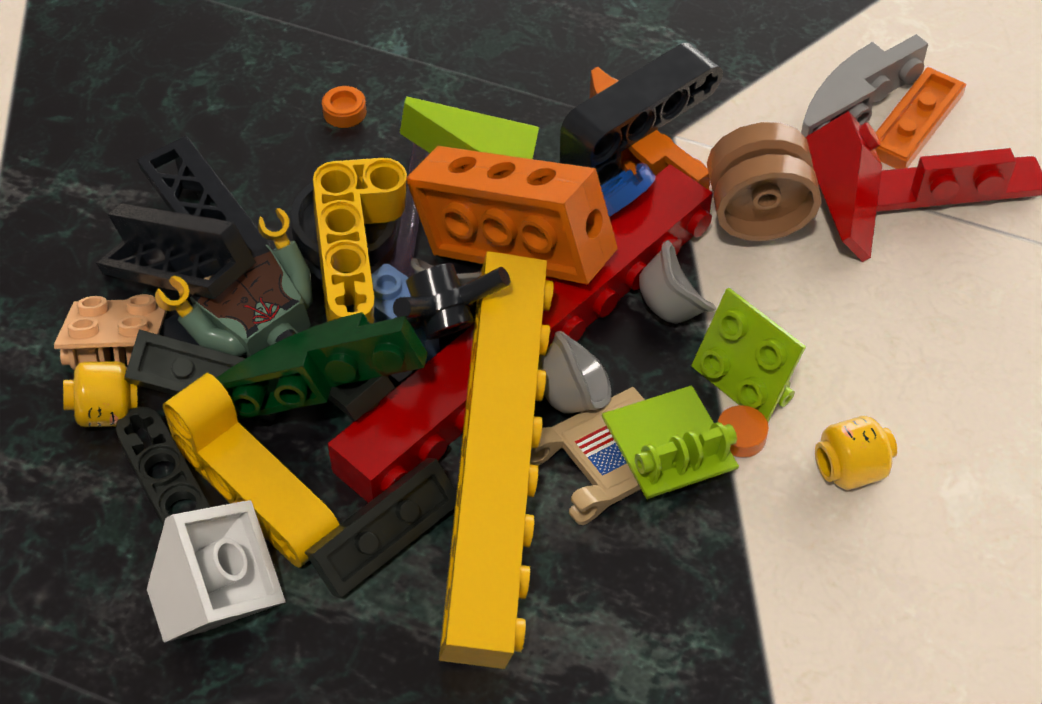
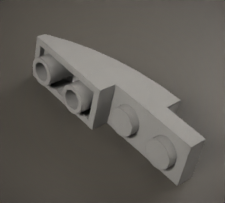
[801,34,928,137]

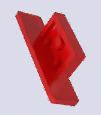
[877,148,1042,212]

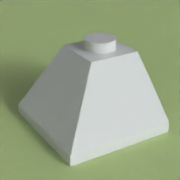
[147,500,286,643]

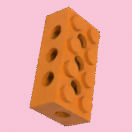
[406,146,618,284]

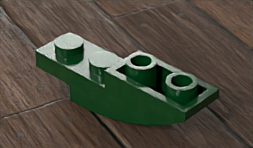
[216,312,428,420]

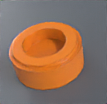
[322,86,367,128]
[718,405,769,457]

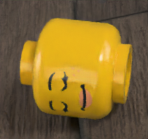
[63,361,137,427]
[815,416,897,490]

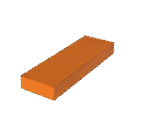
[875,67,967,169]

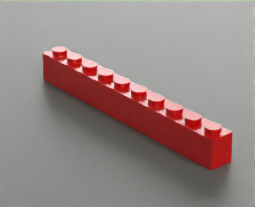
[328,164,713,503]

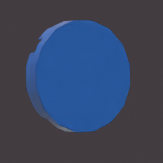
[601,163,656,217]

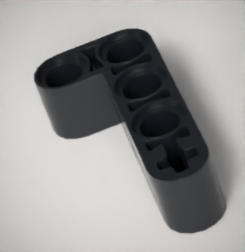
[560,42,723,186]

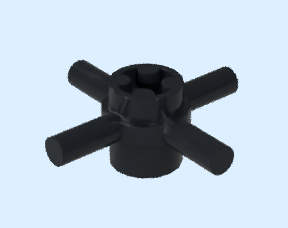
[393,263,511,340]

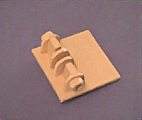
[54,294,170,370]

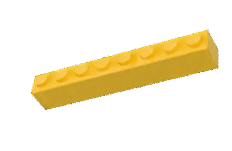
[439,251,554,669]

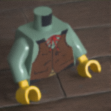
[155,208,313,359]

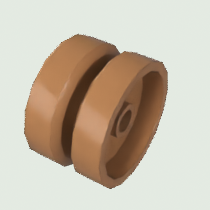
[707,122,822,241]

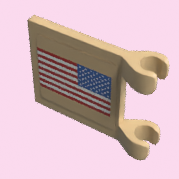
[530,387,645,525]

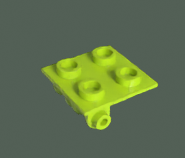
[691,288,806,422]
[601,385,739,499]

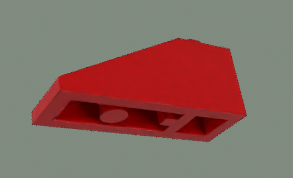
[805,111,882,262]

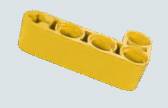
[313,158,407,324]
[163,373,340,568]

